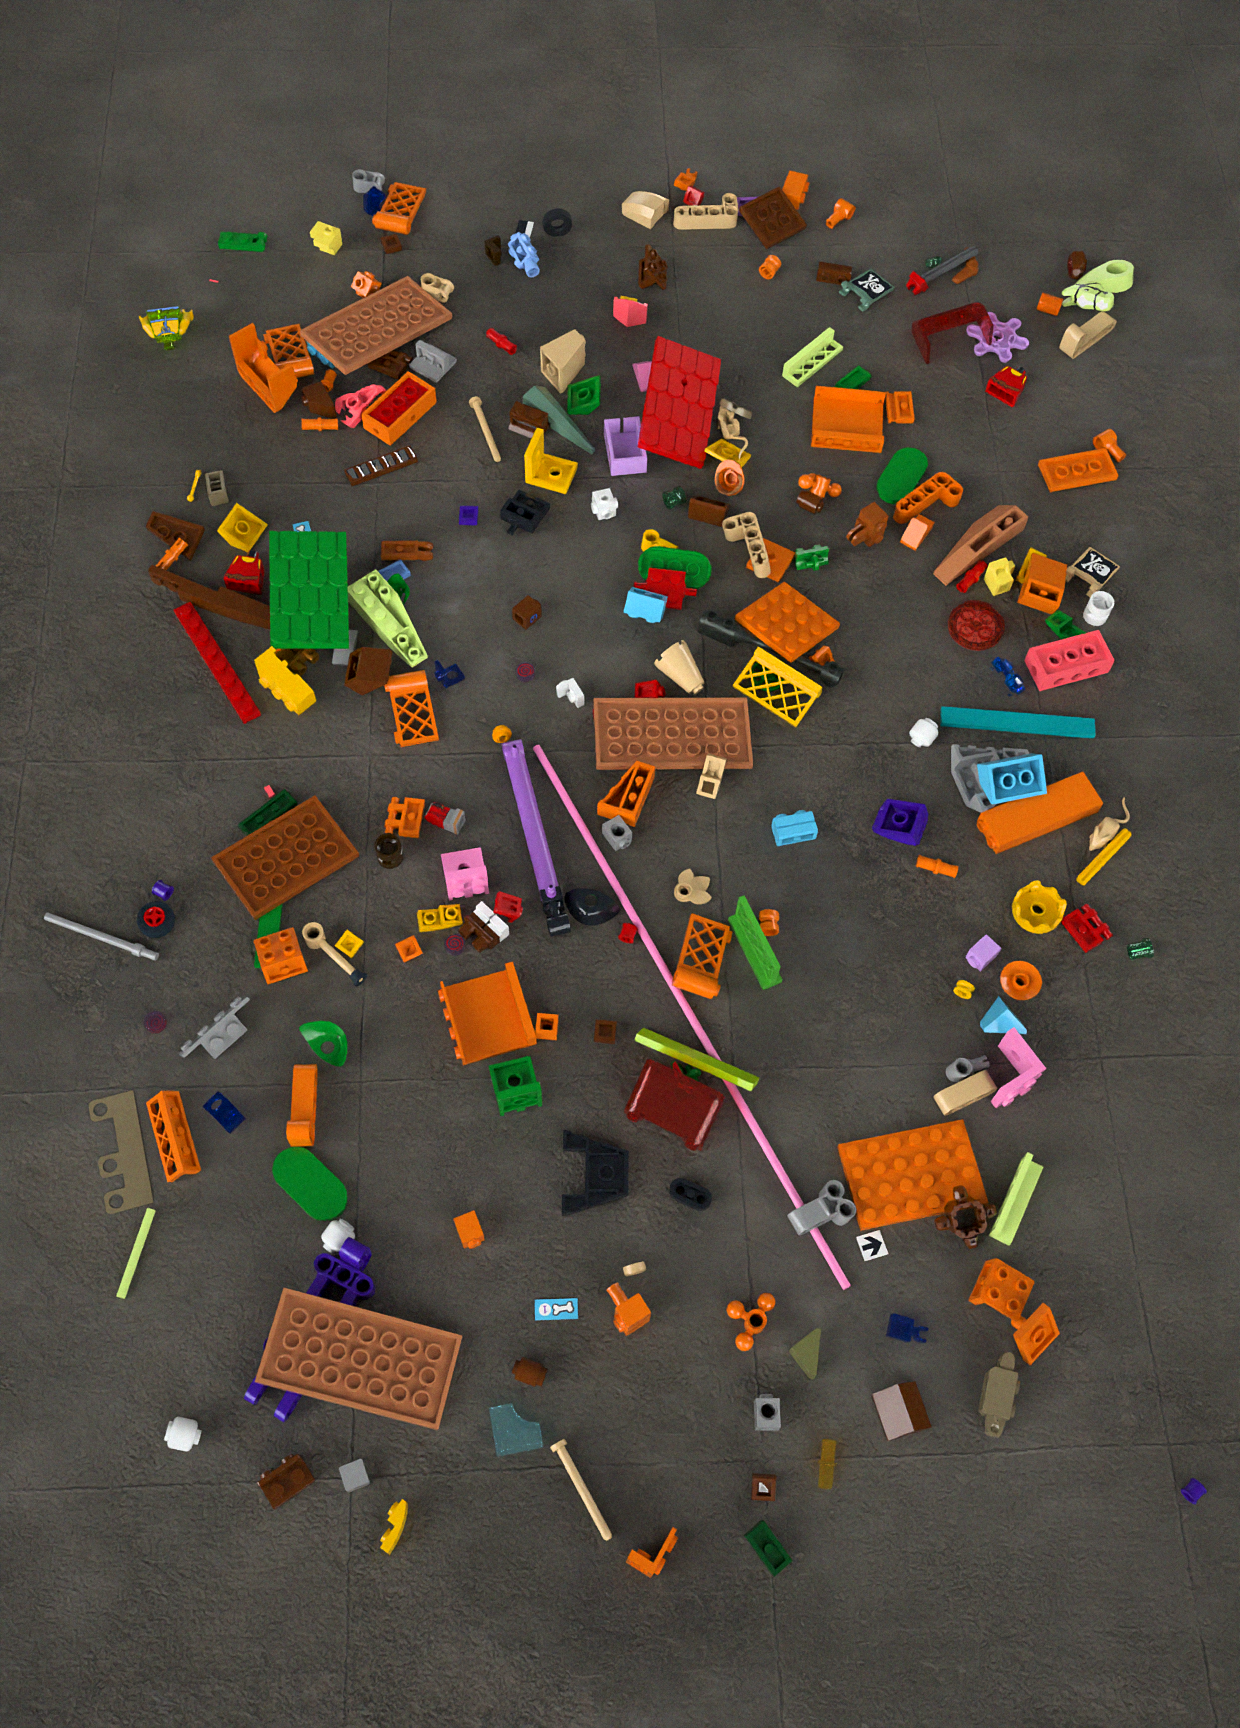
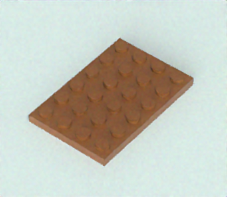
[211,796,359,920]

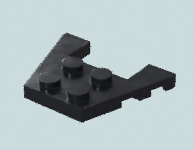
[562,1130,629,1216]

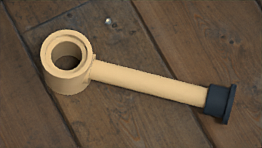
[302,922,367,987]

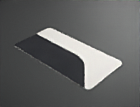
[516,220,534,238]

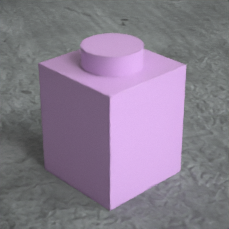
[965,935,1001,972]

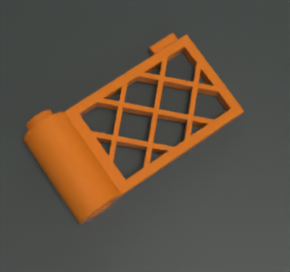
[372,182,426,235]
[263,324,314,378]
[384,670,439,747]
[672,913,733,999]

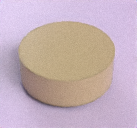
[623,1261,646,1277]

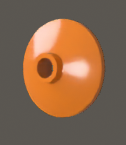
[1000,961,1042,1000]

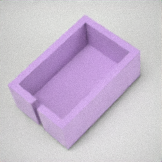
[604,416,647,476]

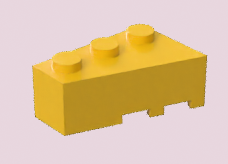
[254,646,316,715]

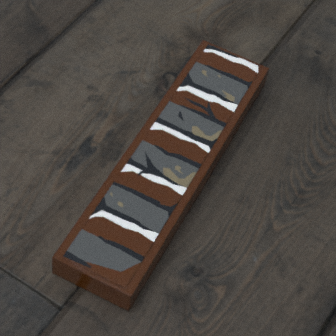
[344,445,418,486]

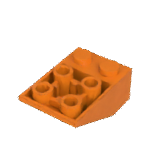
[1017,553,1067,615]

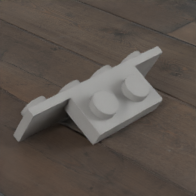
[178,996,250,1059]

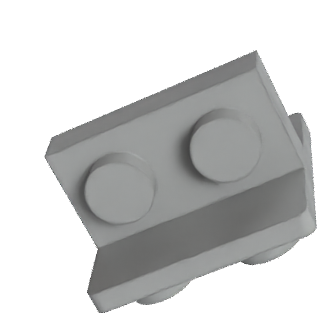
[409,340,457,382]

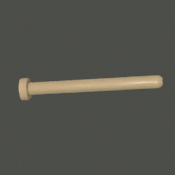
[469,396,501,462]
[550,1439,612,1541]

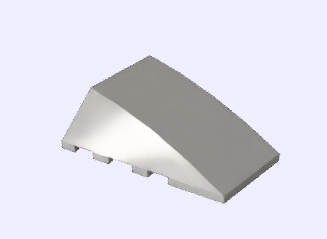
[951,744,1029,813]

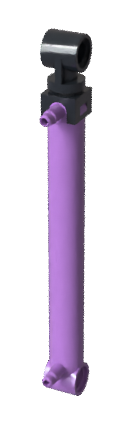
[502,739,571,937]

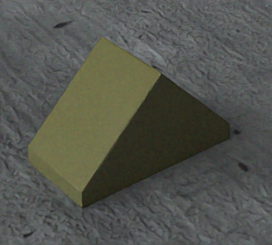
[789,1328,821,1379]

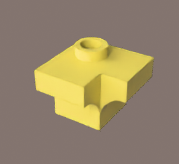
[310,221,342,255]
[984,557,1015,596]

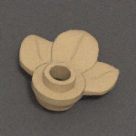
[674,869,712,904]

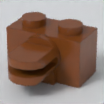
[846,502,889,547]

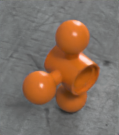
[798,473,842,498]
[727,1293,776,1351]

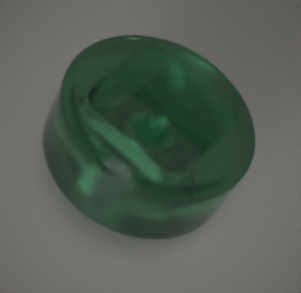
[925,256,942,268]

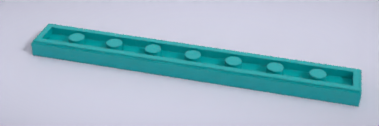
[940,706,1096,739]

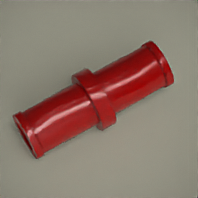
[486,328,517,355]
[956,560,988,593]

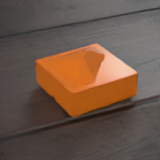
[395,935,423,963]

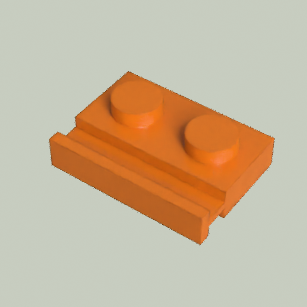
[885,391,915,423]

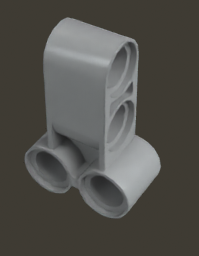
[787,1180,856,1236]

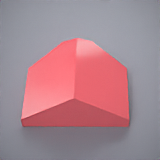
[613,297,648,327]

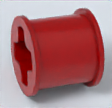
[618,923,638,944]

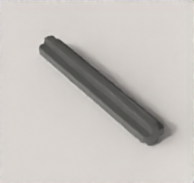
[921,245,978,283]

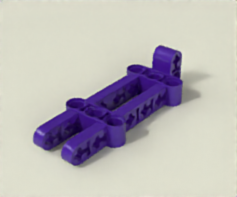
[244,1237,375,1422]

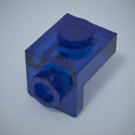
[363,186,386,216]

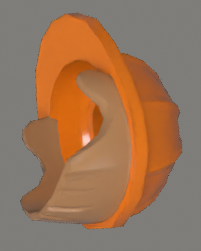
[715,459,744,496]

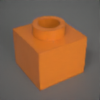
[535,1013,559,1040]

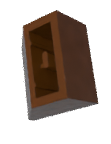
[344,647,393,695]

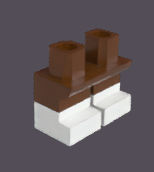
[459,901,509,953]

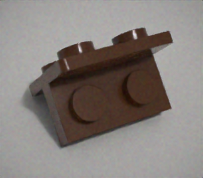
[638,244,668,290]

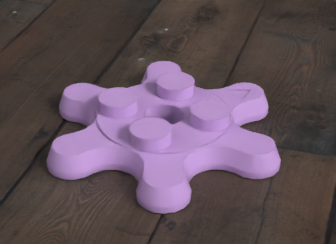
[966,312,1029,363]

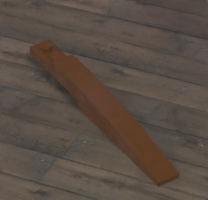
[148,565,270,630]

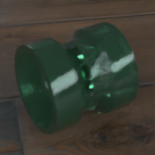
[662,486,687,510]

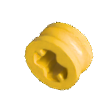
[953,980,975,999]

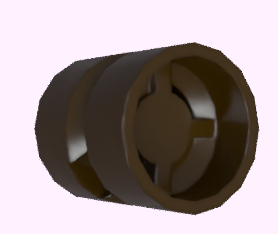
[374,833,403,869]

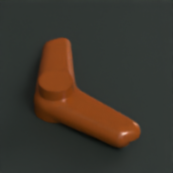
[952,247,979,284]

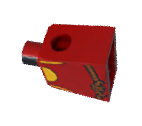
[985,366,1027,408]
[223,550,265,595]

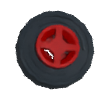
[136,901,175,938]

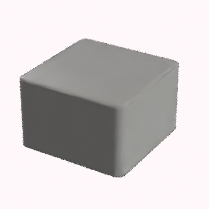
[339,1459,370,1492]

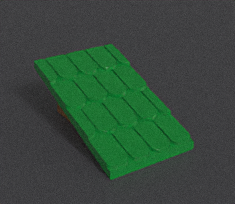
[269,531,349,649]

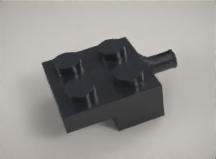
[500,490,550,536]

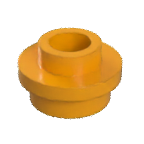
[492,725,512,743]

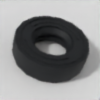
[542,208,572,237]

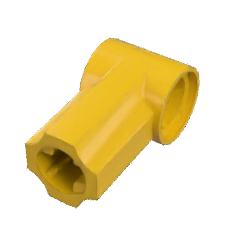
[641,529,678,552]

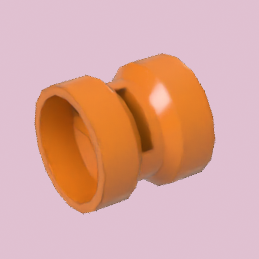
[759,255,781,279]
[759,909,779,936]

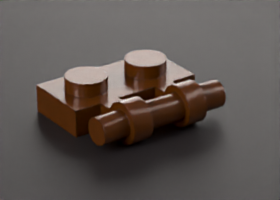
[368,350,413,380]

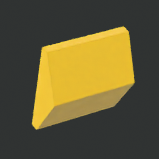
[705,438,751,468]
[217,503,268,552]

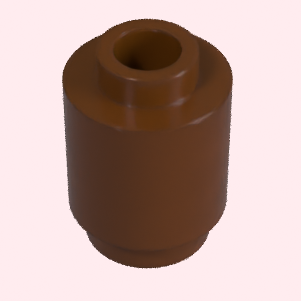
[796,490,824,515]
[512,1357,548,1387]

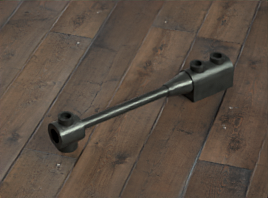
[698,610,845,687]

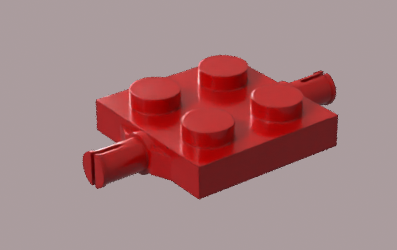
[633,568,697,610]

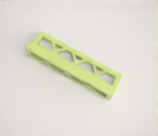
[782,327,843,387]
[989,1152,1043,1246]

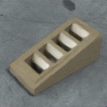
[205,470,229,506]

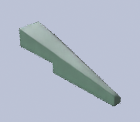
[523,385,595,455]

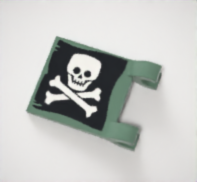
[839,269,895,312]

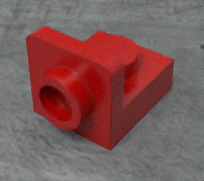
[635,680,666,698]
[493,891,523,923]

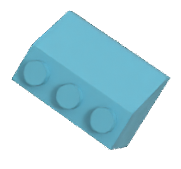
[977,754,1047,804]

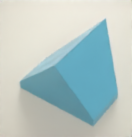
[980,996,1027,1034]

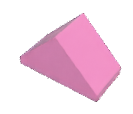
[633,361,652,392]

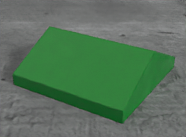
[567,375,601,415]

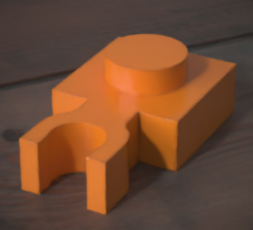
[674,168,698,191]

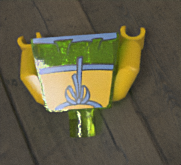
[139,306,194,351]

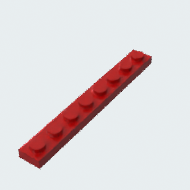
[174,602,261,724]

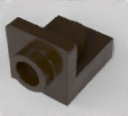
[484,235,502,266]

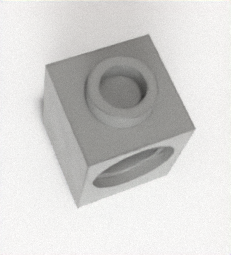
[602,815,632,851]
[754,1394,781,1431]

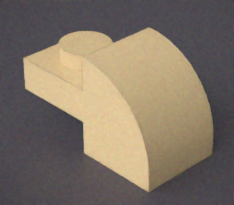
[696,753,727,799]

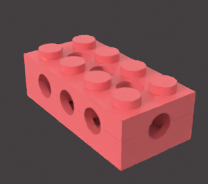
[1024,630,1115,691]

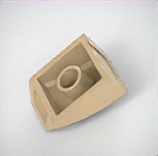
[622,191,669,229]

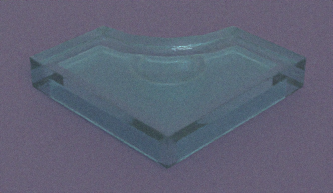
[489,1403,543,1457]

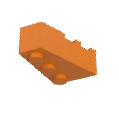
[597,761,655,827]

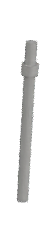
[44,912,159,961]

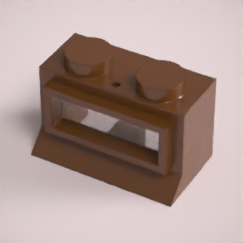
[508,401,548,438]

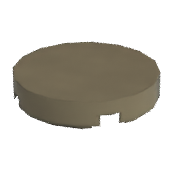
[719,398,753,419]

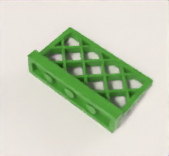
[728,895,782,990]

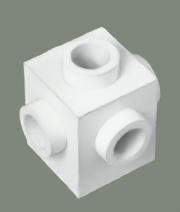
[591,488,618,520]

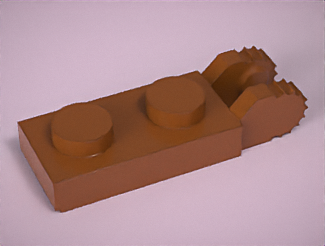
[381,540,433,561]

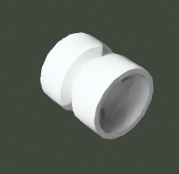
[1083,591,1114,626]

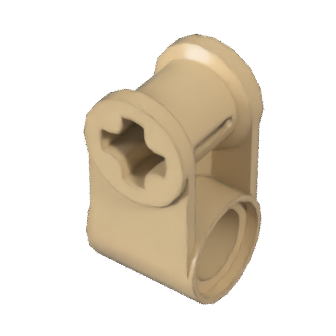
[421,273,454,303]

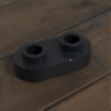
[669,1178,712,1211]

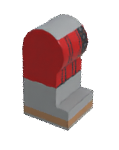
[425,802,466,835]

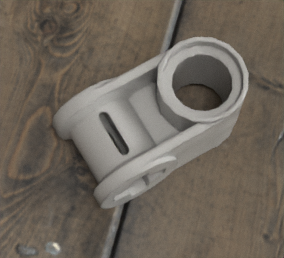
[352,169,385,195]

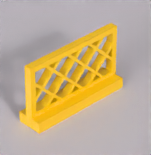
[733,647,822,727]

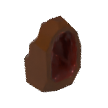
[1067,251,1087,280]

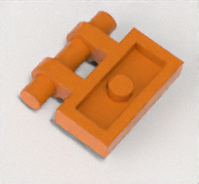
[384,797,425,838]

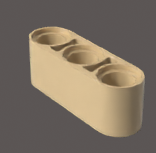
[933,1070,998,1116]

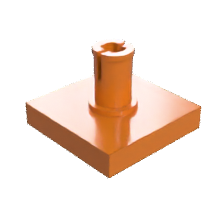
[1011,1303,1060,1365]

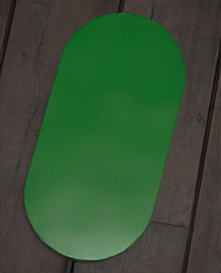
[876,447,928,504]
[638,546,712,589]
[272,1147,348,1221]

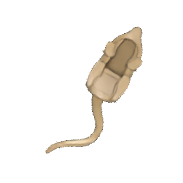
[717,406,748,459]
[1089,797,1130,851]

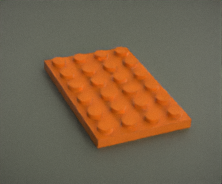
[837,1119,989,1231]

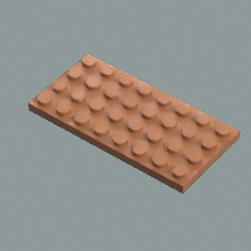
[300,276,452,375]
[593,698,753,770]
[255,1288,462,1430]

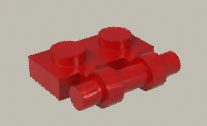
[1061,904,1113,953]

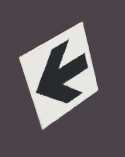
[856,1230,888,1261]

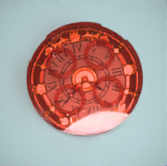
[948,600,1005,651]

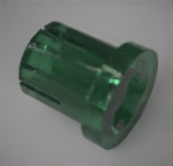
[1127,938,1154,960]

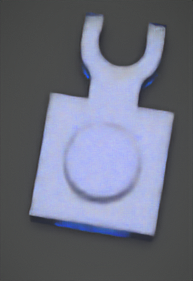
[886,1313,929,1343]

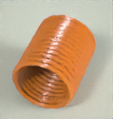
[1036,292,1064,317]

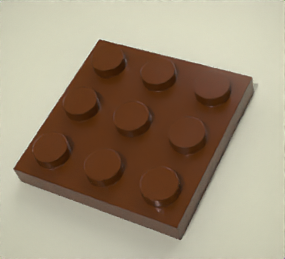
[739,186,807,250]

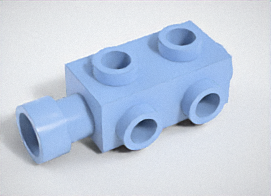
[508,232,540,278]

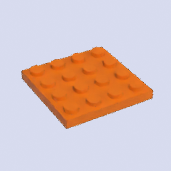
[735,581,840,663]

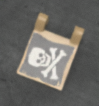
[1065,547,1120,598]

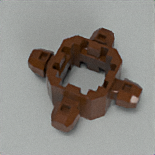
[934,1185,997,1249]

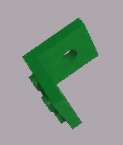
[489,1056,542,1116]

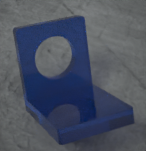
[434,660,465,689]
[202,1091,246,1134]

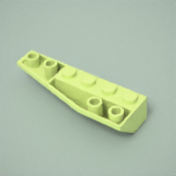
[348,569,428,668]

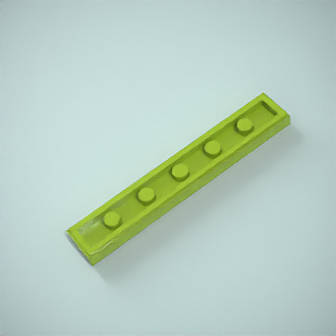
[635,1028,759,1091]

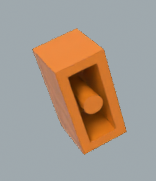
[782,170,810,210]

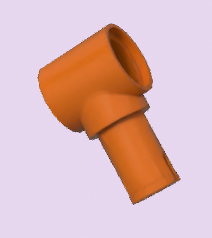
[826,198,856,229]
[1093,429,1126,463]

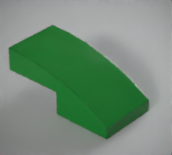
[1045,610,1086,639]

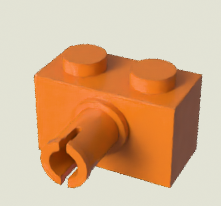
[606,1282,651,1336]

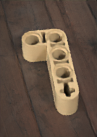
[673,193,738,230]
[1059,311,1117,359]
[722,512,771,578]

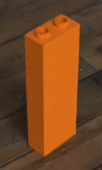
[977,772,1103,854]

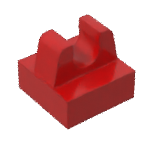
[683,186,705,206]
[906,271,929,295]

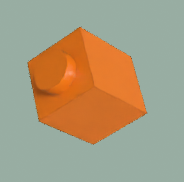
[453,1210,485,1249]

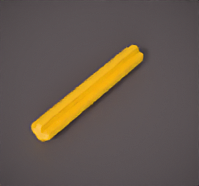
[1076,828,1132,885]

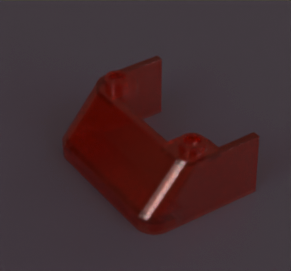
[911,302,994,364]

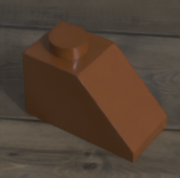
[301,381,337,419]

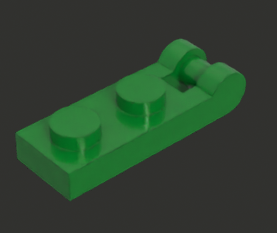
[218,231,267,252]

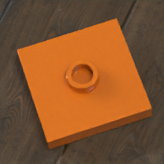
[746,538,796,583]

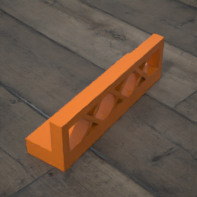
[146,1091,201,1182]

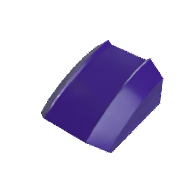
[872,799,928,846]

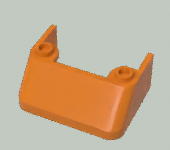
[229,323,298,413]

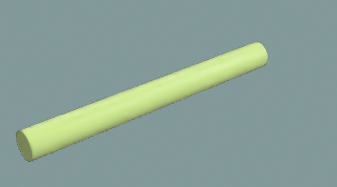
[116,1208,156,1299]

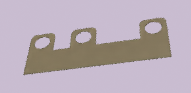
[89,1090,154,1214]

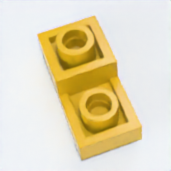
[417,904,463,932]
[380,1499,408,1555]

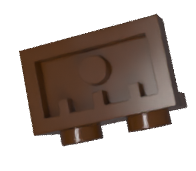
[816,262,852,285]
[257,1454,316,1510]

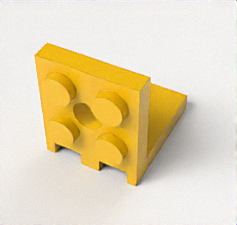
[524,428,578,494]

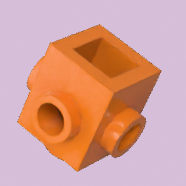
[351,271,382,298]

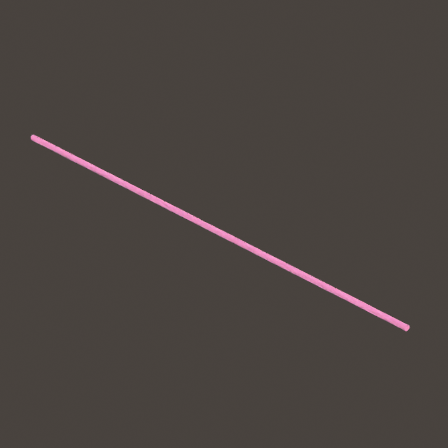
[533,745,851,1290]

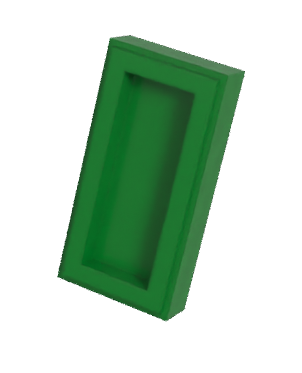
[835,365,871,389]

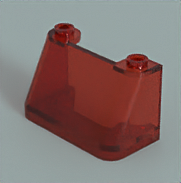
[624,1059,725,1151]

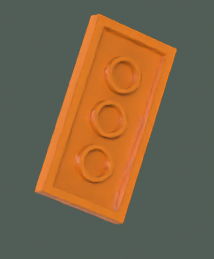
[1038,448,1119,492]

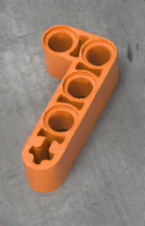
[893,472,963,524]
[286,1064,318,1147]

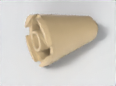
[654,640,704,694]

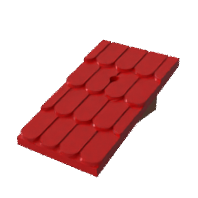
[637,336,721,469]

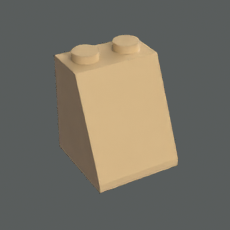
[540,329,586,394]

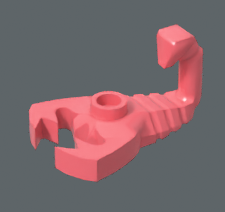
[335,384,387,428]

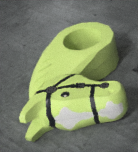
[1062,260,1134,311]

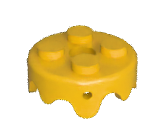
[1012,880,1067,934]

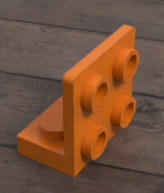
[254,927,308,985]
[968,1258,1034,1321]
[626,1527,679,1578]

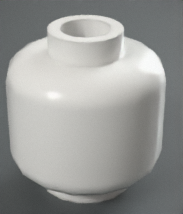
[909,718,939,747]
[321,1219,355,1254]
[164,1417,202,1452]

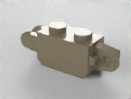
[978,1352,1020,1438]

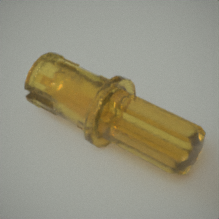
[818,1439,837,1490]

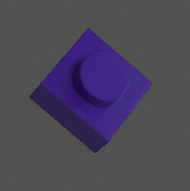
[459,506,478,525]

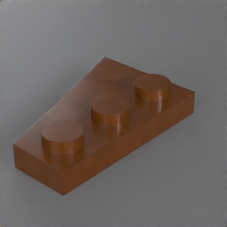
[146,511,205,561]

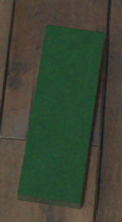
[238,789,298,836]

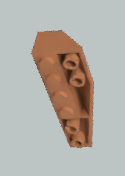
[933,505,1028,586]

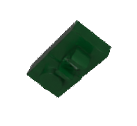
[744,1520,793,1577]

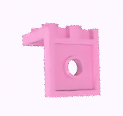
[441,847,489,901]
[991,1028,1046,1108]

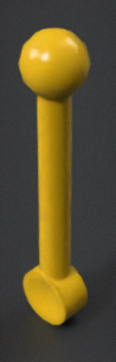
[187,470,201,502]

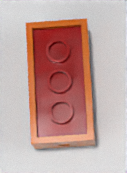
[361,371,437,446]

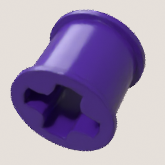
[152,880,174,901]
[1180,1478,1207,1505]

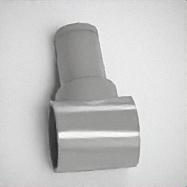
[946,1055,990,1082]

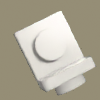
[556,678,584,708]

